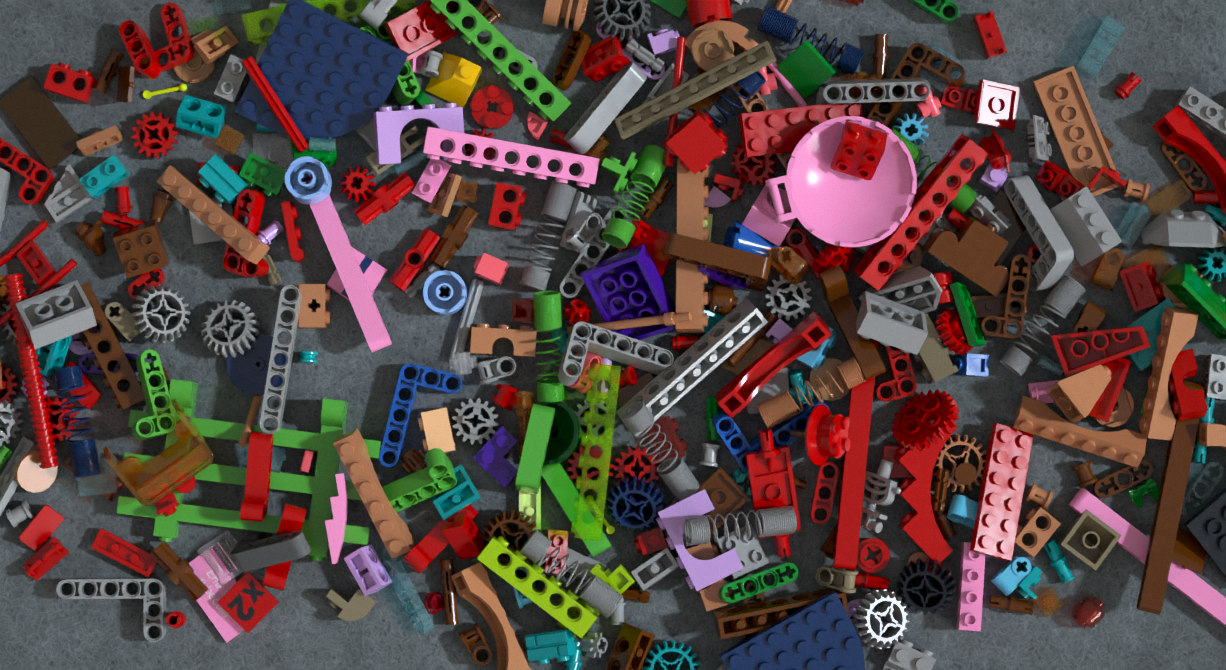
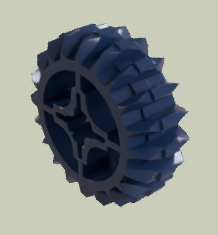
[606,475,665,532]

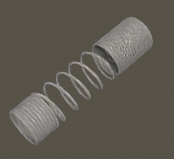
[519,181,577,291]
[1000,275,1086,376]
[620,401,700,501]
[684,506,797,546]
[520,530,623,618]

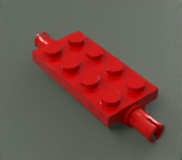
[745,429,801,558]

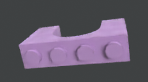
[374,103,466,164]
[656,489,744,591]

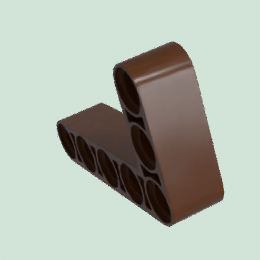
[867,43,966,127]
[663,233,772,291]
[819,264,886,380]

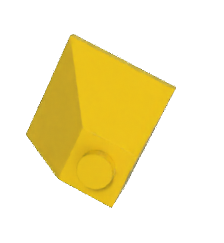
[425,52,482,109]

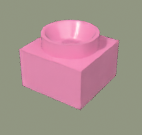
[742,184,795,246]

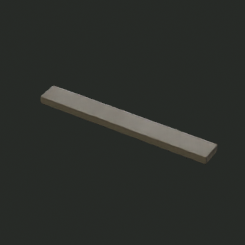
[614,40,776,140]

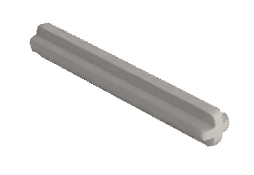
[449,279,484,363]

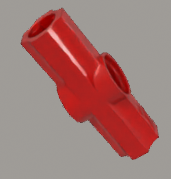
[354,172,416,226]
[389,228,440,292]

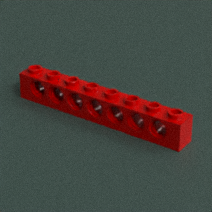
[853,133,988,291]

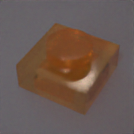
[215,125,245,155]
[1033,587,1064,617]

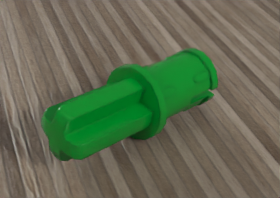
[704,396,721,440]

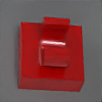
[491,383,520,411]

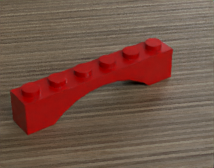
[1152,105,1226,215]
[715,311,831,418]

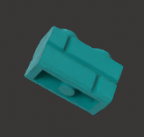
[197,154,248,204]
[525,629,576,665]

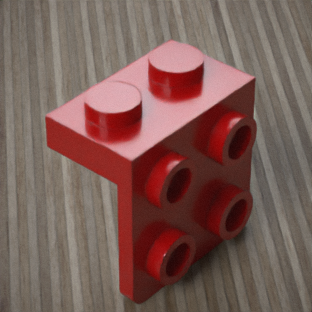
[831,121,887,181]
[618,217,671,276]

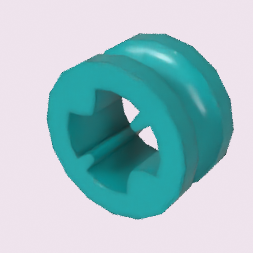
[298,351,318,363]

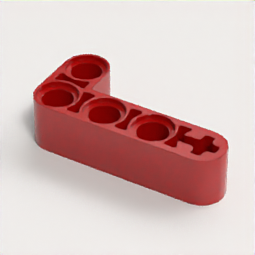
[0,138,54,205]
[223,189,269,278]
[874,345,917,402]
[240,432,274,522]
[262,503,307,591]
[403,504,479,574]

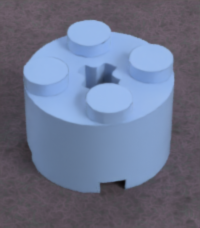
[285,156,332,204]
[423,270,468,315]

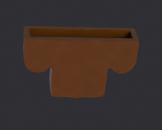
[923,217,1009,297]

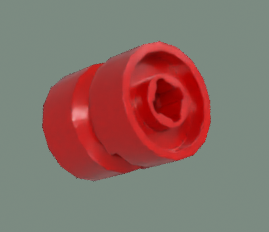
[933,271,955,305]

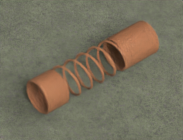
[756,357,866,429]

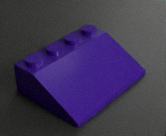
[581,244,676,347]

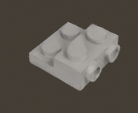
[882,639,936,670]

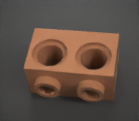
[1015,507,1061,557]

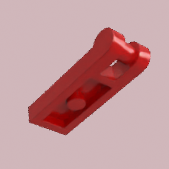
[281,201,305,262]

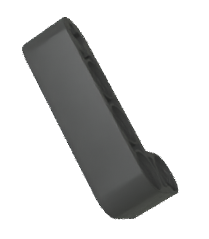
[231,530,311,573]

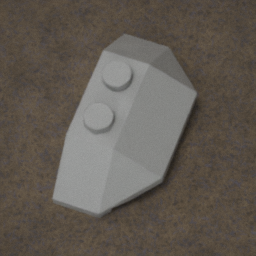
[1140,210,1226,248]
[859,266,942,313]

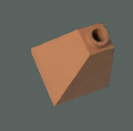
[1045,365,1111,424]

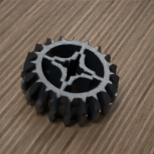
[897,558,956,615]

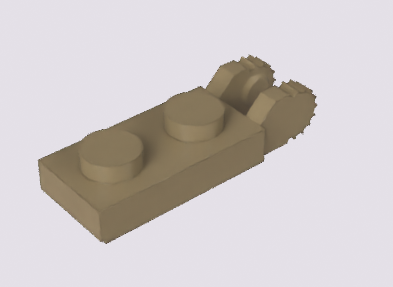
[365,125,425,176]

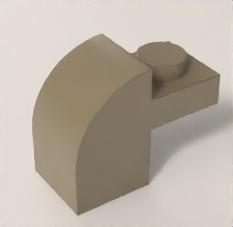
[326,588,378,621]

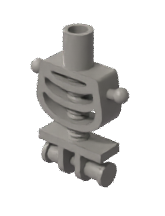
[860,459,901,533]

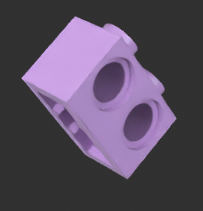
[344,544,392,596]

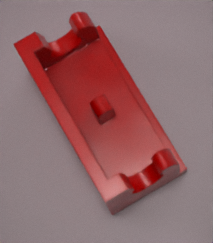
[972,11,1007,60]
[441,510,485,560]

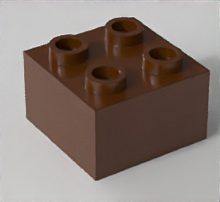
[113,219,169,278]

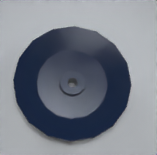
[227,333,286,396]

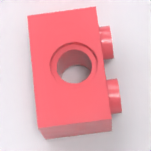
[473,253,509,286]

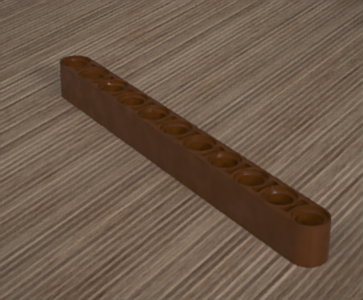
[1137,380,1205,615]

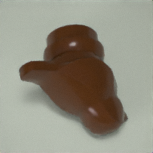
[75,219,106,257]

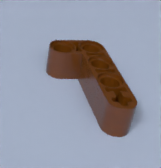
[979,254,1031,340]

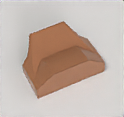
[191,26,239,64]

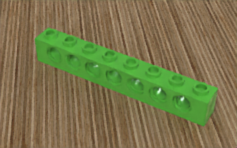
[430,0,572,122]

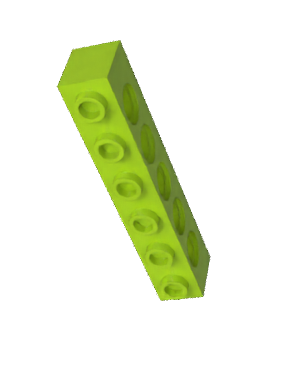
[477,536,598,639]

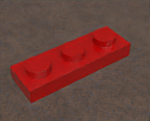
[91,528,158,578]

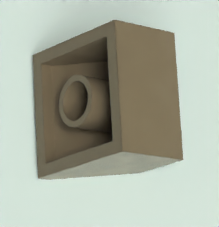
[1057,509,1122,571]

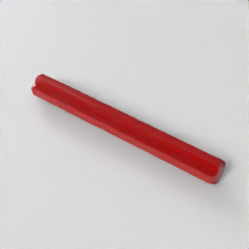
[242,56,309,152]

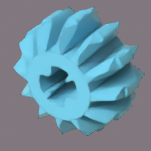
[892,113,929,146]

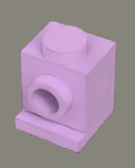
[647,29,680,57]
[978,163,1007,193]
[765,318,793,344]

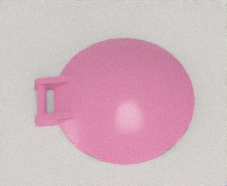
[765,116,917,247]

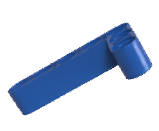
[379,363,463,467]
[712,398,830,470]

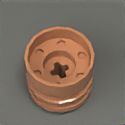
[542,0,589,32]

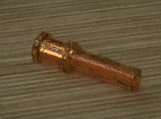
[514,391,534,458]

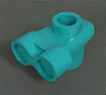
[789,369,814,405]

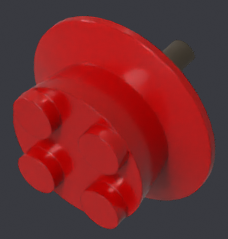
[790,404,851,466]

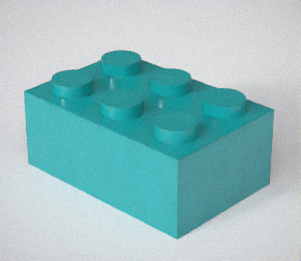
[1126,298,1176,372]

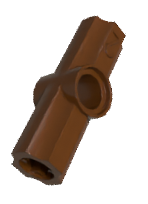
[430,204,479,269]
[150,541,209,602]

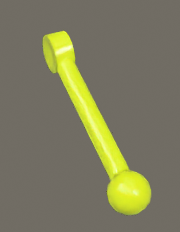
[143,83,187,99]
[586,495,615,534]

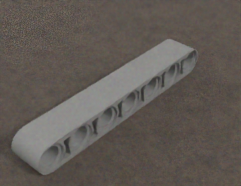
[260,285,302,434]

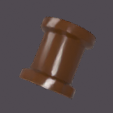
[1072,460,1098,488]

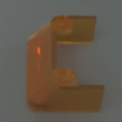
[103,398,213,506]

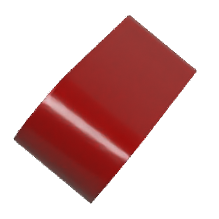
[119,20,161,79]
[810,462,839,524]

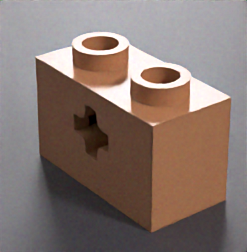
[299,284,331,329]

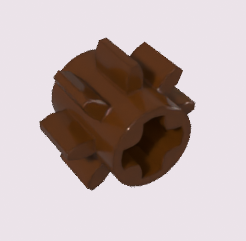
[401,448,427,473]

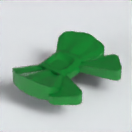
[1128,478,1159,507]

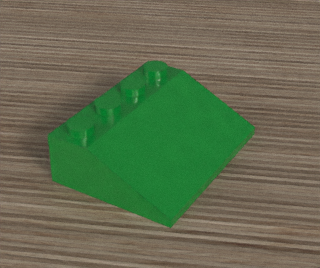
[1161,262,1226,342]

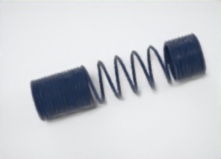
[757,5,865,76]
[703,71,766,129]
[53,366,102,478]

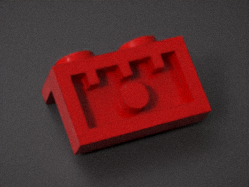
[581,36,630,82]
[1120,261,1164,312]

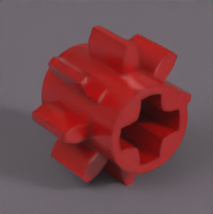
[563,299,591,326]

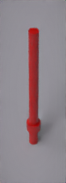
[664,37,686,167]

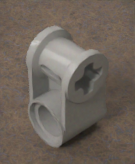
[562,210,602,253]
[474,356,518,385]

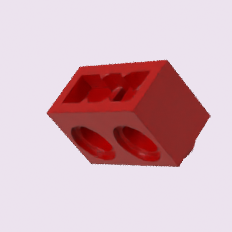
[43,62,96,104]
[488,182,526,231]

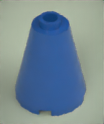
[723,220,784,263]

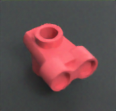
[757,67,778,96]
[915,85,942,119]

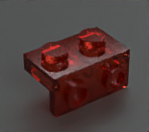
[646,416,688,464]

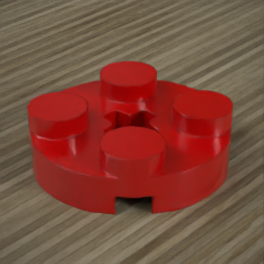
[471,85,514,129]

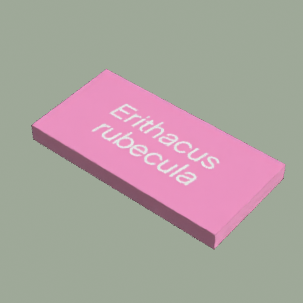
[189,546,244,643]

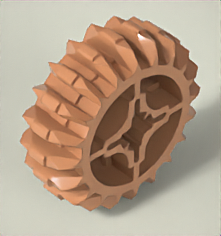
[932,434,987,493]

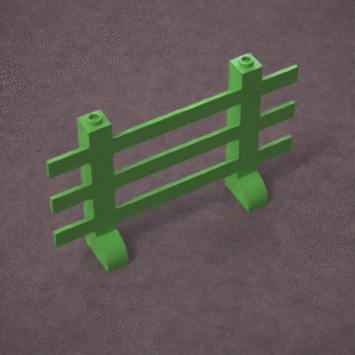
[117,379,381,561]

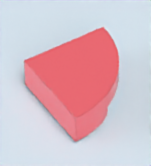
[527,112,549,141]
[300,450,315,472]

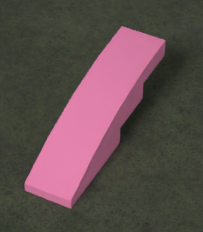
[325,473,347,564]

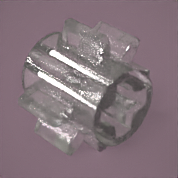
[449,351,477,375]

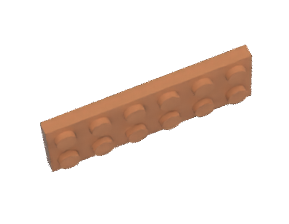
[1032,66,1118,197]

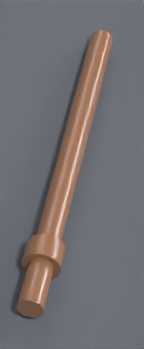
[567,312,692,335]

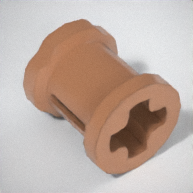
[1123,178,1150,202]
[1025,483,1054,509]

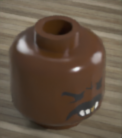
[706,285,738,315]

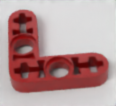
[134,2,194,78]

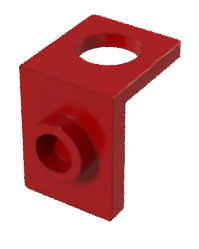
[1087,166,1127,190]

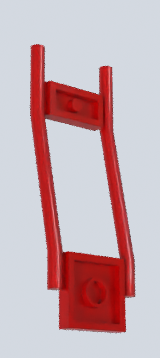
[0,219,77,327]

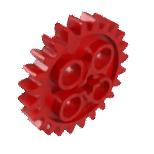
[891,389,959,451]

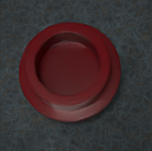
[424,592,444,614]

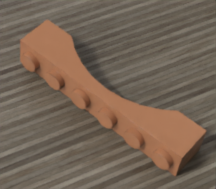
[157,165,270,265]
[1139,307,1198,441]
[1013,396,1147,468]
[333,428,416,559]
[451,562,532,670]

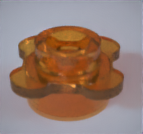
[456,180,479,203]

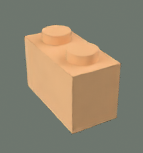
[418,408,456,453]

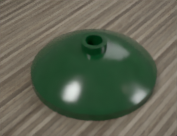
[521,401,580,465]

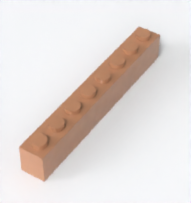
[676,158,709,333]

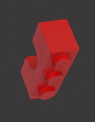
[1168,349,1208,421]

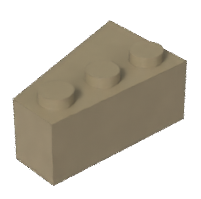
[911,314,959,384]

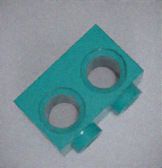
[176,95,227,138]
[79,154,130,200]
[35,335,73,376]

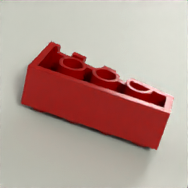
[1051,325,1151,377]

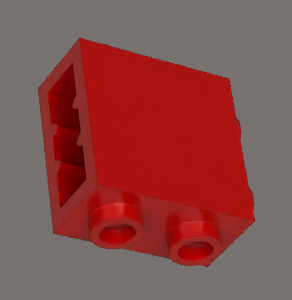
[665,110,728,175]

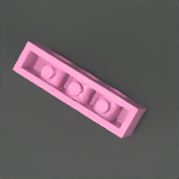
[956,542,985,631]

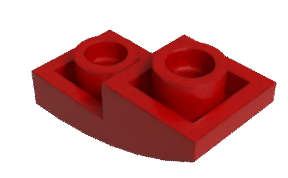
[939,83,978,114]
[1035,161,1085,200]
[67,362,103,410]

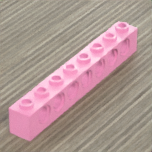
[423,126,600,187]

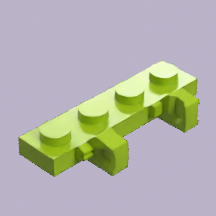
[558,563,636,637]

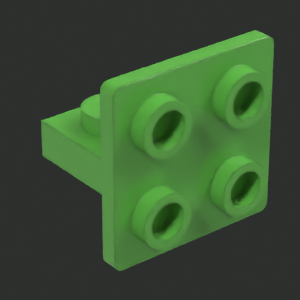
[600,152,638,196]

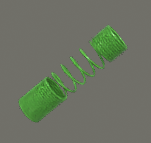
[891,128,977,214]
[602,145,666,249]
[533,291,565,402]

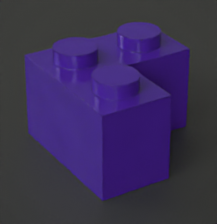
[473,426,519,488]

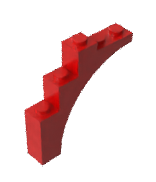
[895,426,958,565]

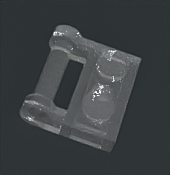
[197,530,242,587]

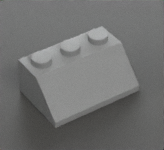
[1050,186,1122,267]
[16,280,97,349]
[856,291,928,355]

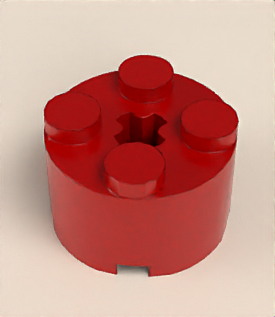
[686,0,732,27]

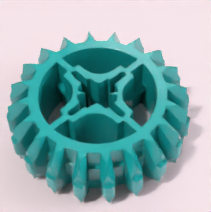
[642,640,701,670]

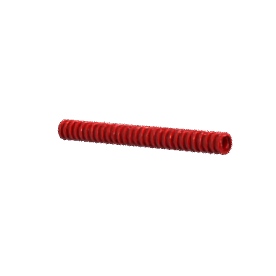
[3,273,59,469]

